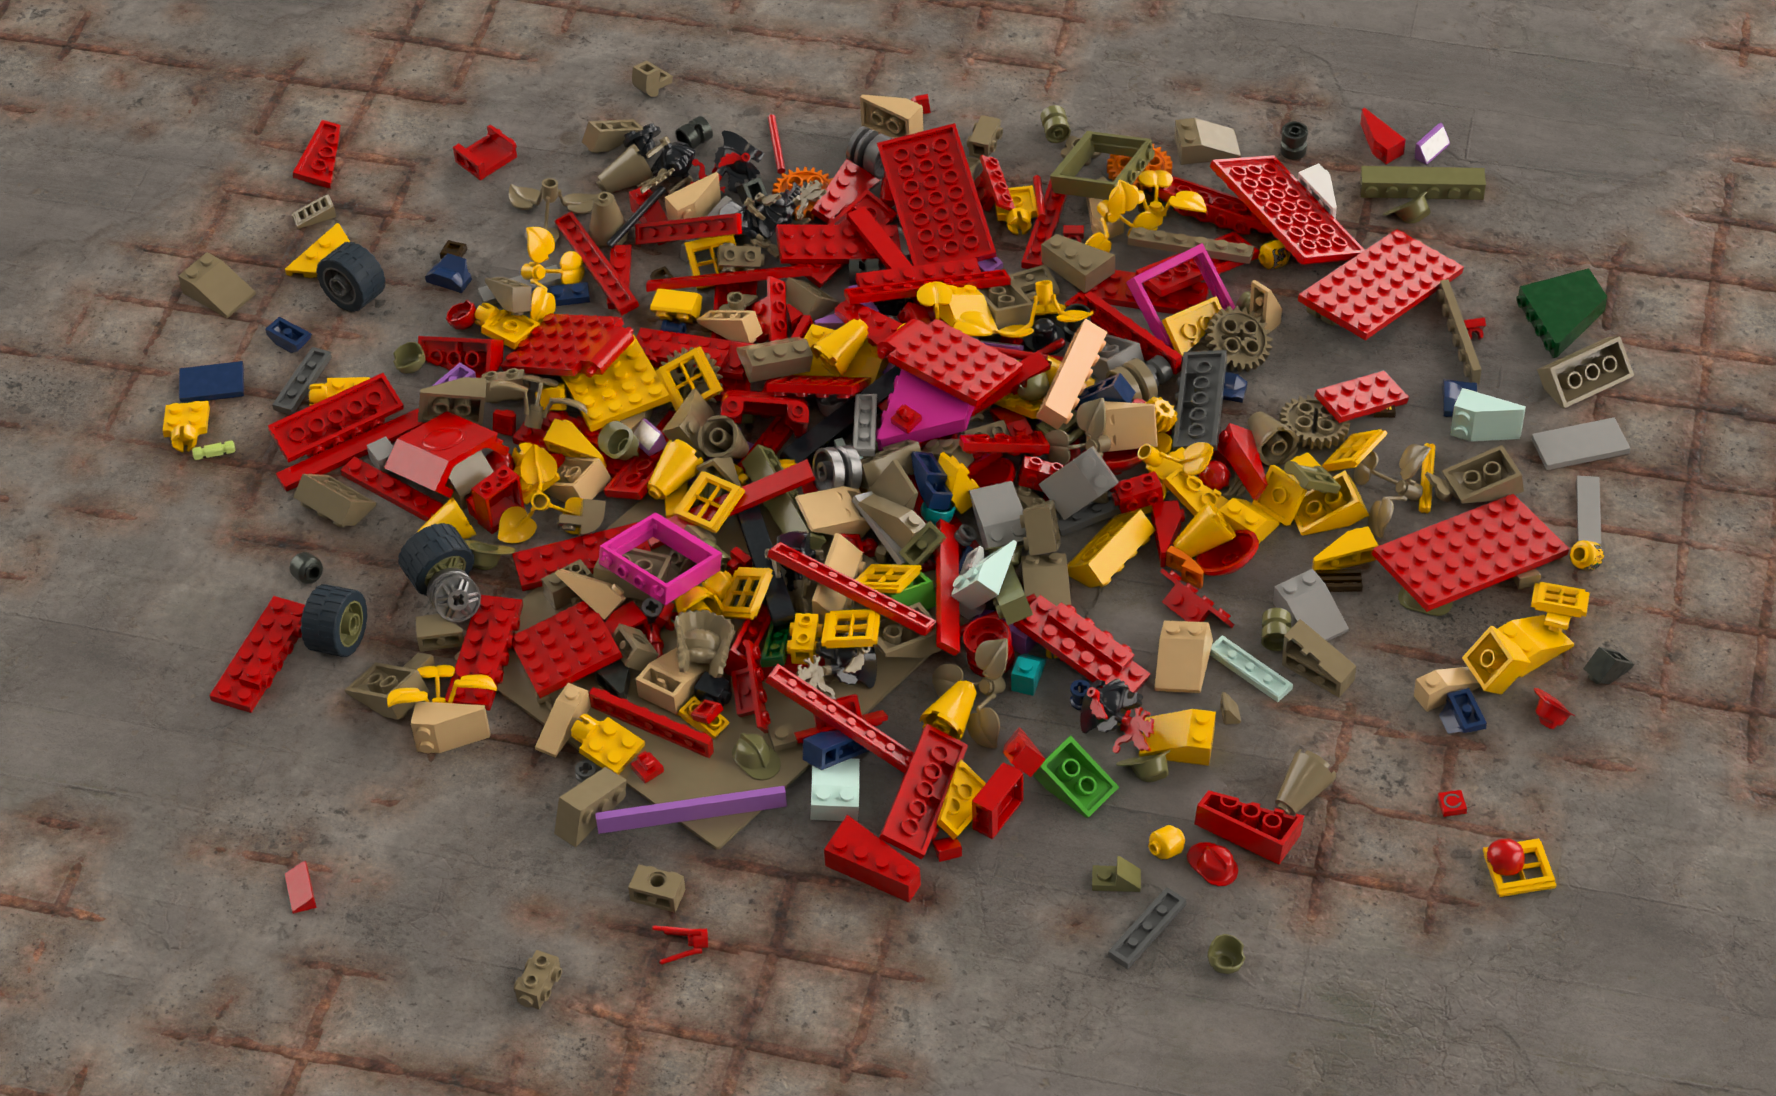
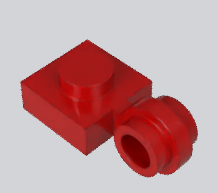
[839,533,878,557]

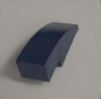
[911,451,953,510]

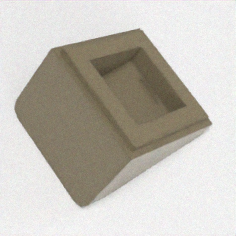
[1512,568,1541,589]
[403,653,435,670]
[1220,692,1241,725]

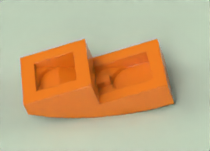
[1166,546,1204,589]

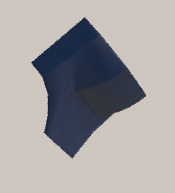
[425,253,472,293]
[265,317,312,353]
[1223,372,1248,403]
[1443,379,1477,417]
[1439,688,1487,734]

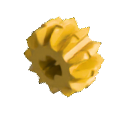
[1144,396,1178,433]

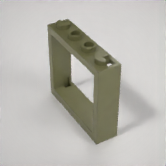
[1050,131,1155,200]

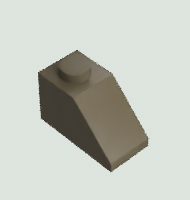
[416,614,464,652]

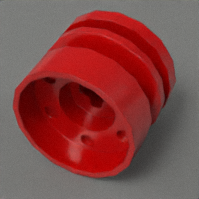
[963,616,1015,677]

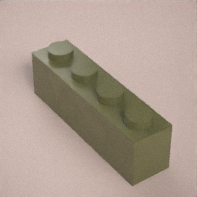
[992,561,1033,625]

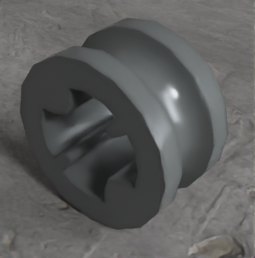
[954,524,977,547]
[575,760,596,782]

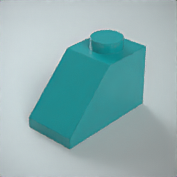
[1011,654,1047,696]

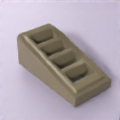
[292,194,336,229]

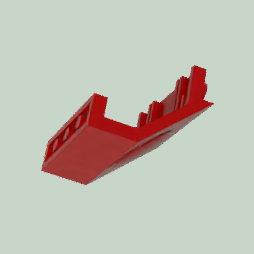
[384,411,510,498]

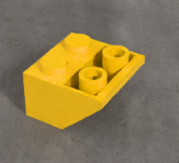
[650,289,702,324]
[938,452,980,514]

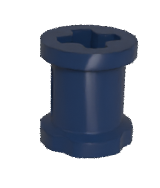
[660,319,687,334]
[1070,680,1090,710]

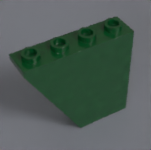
[1516,268,1607,358]

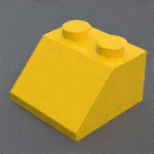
[1219,498,1280,543]
[1462,626,1531,695]

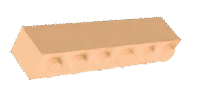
[1036,319,1107,430]

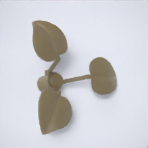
[509,178,596,243]
[490,375,588,429]
[1044,398,1111,503]
[1354,444,1431,539]
[932,638,1008,749]

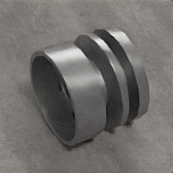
[846,126,894,178]
[427,568,481,622]

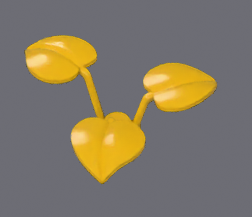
[1109,170,1206,226]
[1085,180,1159,252]
[521,227,585,323]
[995,280,1093,338]
[898,281,993,336]
[1136,433,1214,514]
[498,444,583,543]
[387,665,497,708]

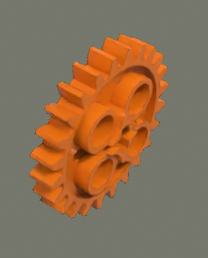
[1107,144,1172,192]
[772,167,833,220]

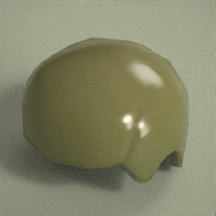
[393,342,425,374]
[1017,373,1049,401]
[1207,934,1245,974]

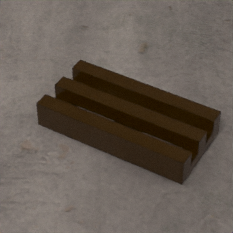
[1316,569,1363,592]

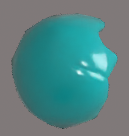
[920,502,956,526]

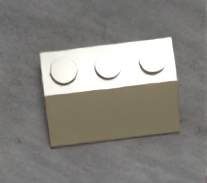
[736,337,813,382]
[293,474,377,528]
[593,548,672,601]

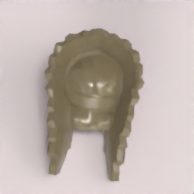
[674,609,735,678]

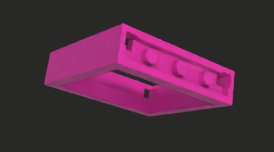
[1126,243,1235,348]
[599,512,722,605]

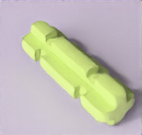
[192,440,235,460]

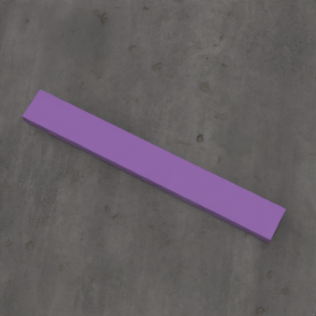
[595,786,787,834]

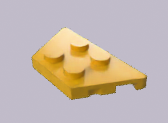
[285,223,350,278]

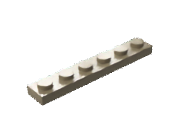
[1128,227,1254,264]
[1436,279,1482,384]

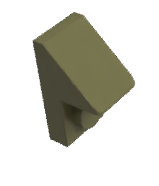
[899,521,947,565]
[1092,856,1141,892]

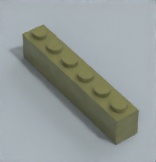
[1360,166,1486,200]
[741,444,826,550]

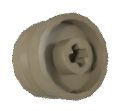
[1106,358,1158,402]

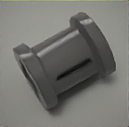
[640,598,662,624]

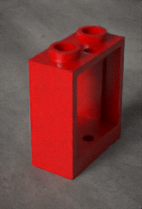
[471,464,525,534]
[972,762,1024,840]

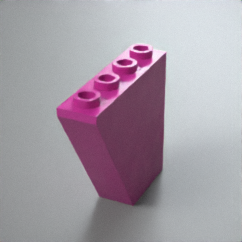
[876,369,974,451]

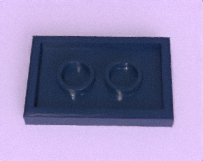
[179,361,244,403]

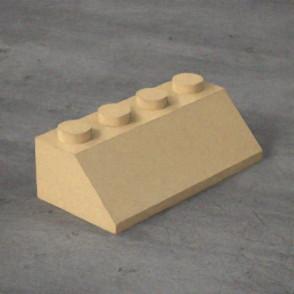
[812,533,866,627]

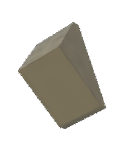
[697,457,741,494]

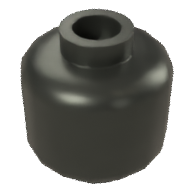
[289,552,323,584]

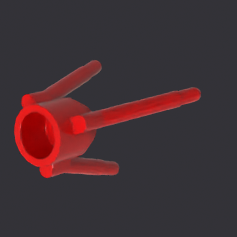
[652,925,708,964]

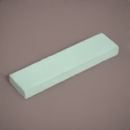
[1210,635,1293,702]

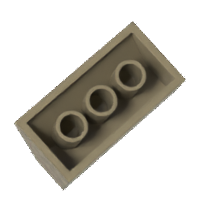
[1537,336,1634,408]

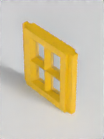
[684,235,736,290]
[656,346,724,411]
[1321,429,1387,472]
[673,471,745,533]
[855,564,922,593]
[720,567,773,620]
[1531,582,1590,618]
[821,609,881,648]
[1483,838,1556,897]

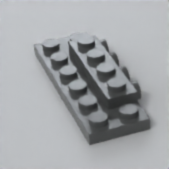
[1172,350,1227,451]

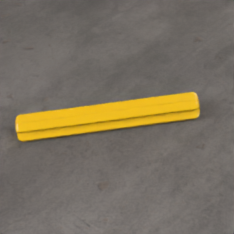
[1419,443,1435,513]

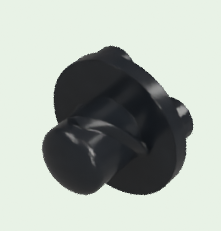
[623,123,661,159]
[1023,318,1066,355]

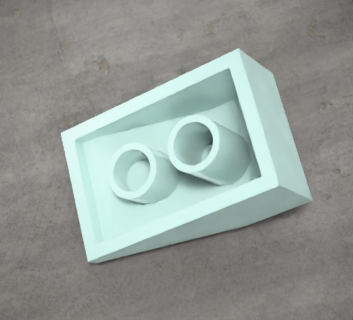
[1450,388,1526,441]
[951,540,1017,610]
[810,758,860,822]

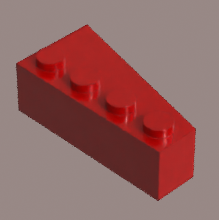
[1194,790,1305,865]
[824,815,921,903]

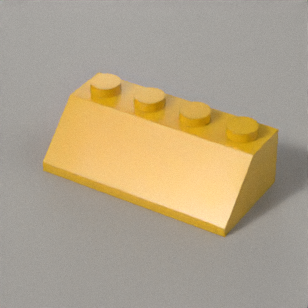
[1067,509,1155,588]

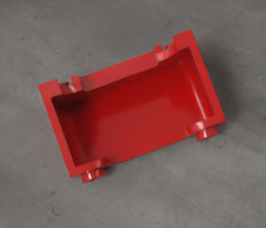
[720,390,809,439]

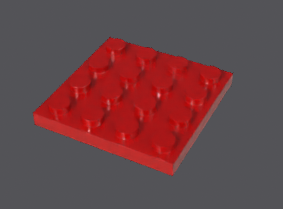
[767,375,871,398]
[512,601,623,699]

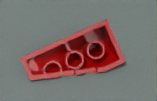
[418,336,504,378]

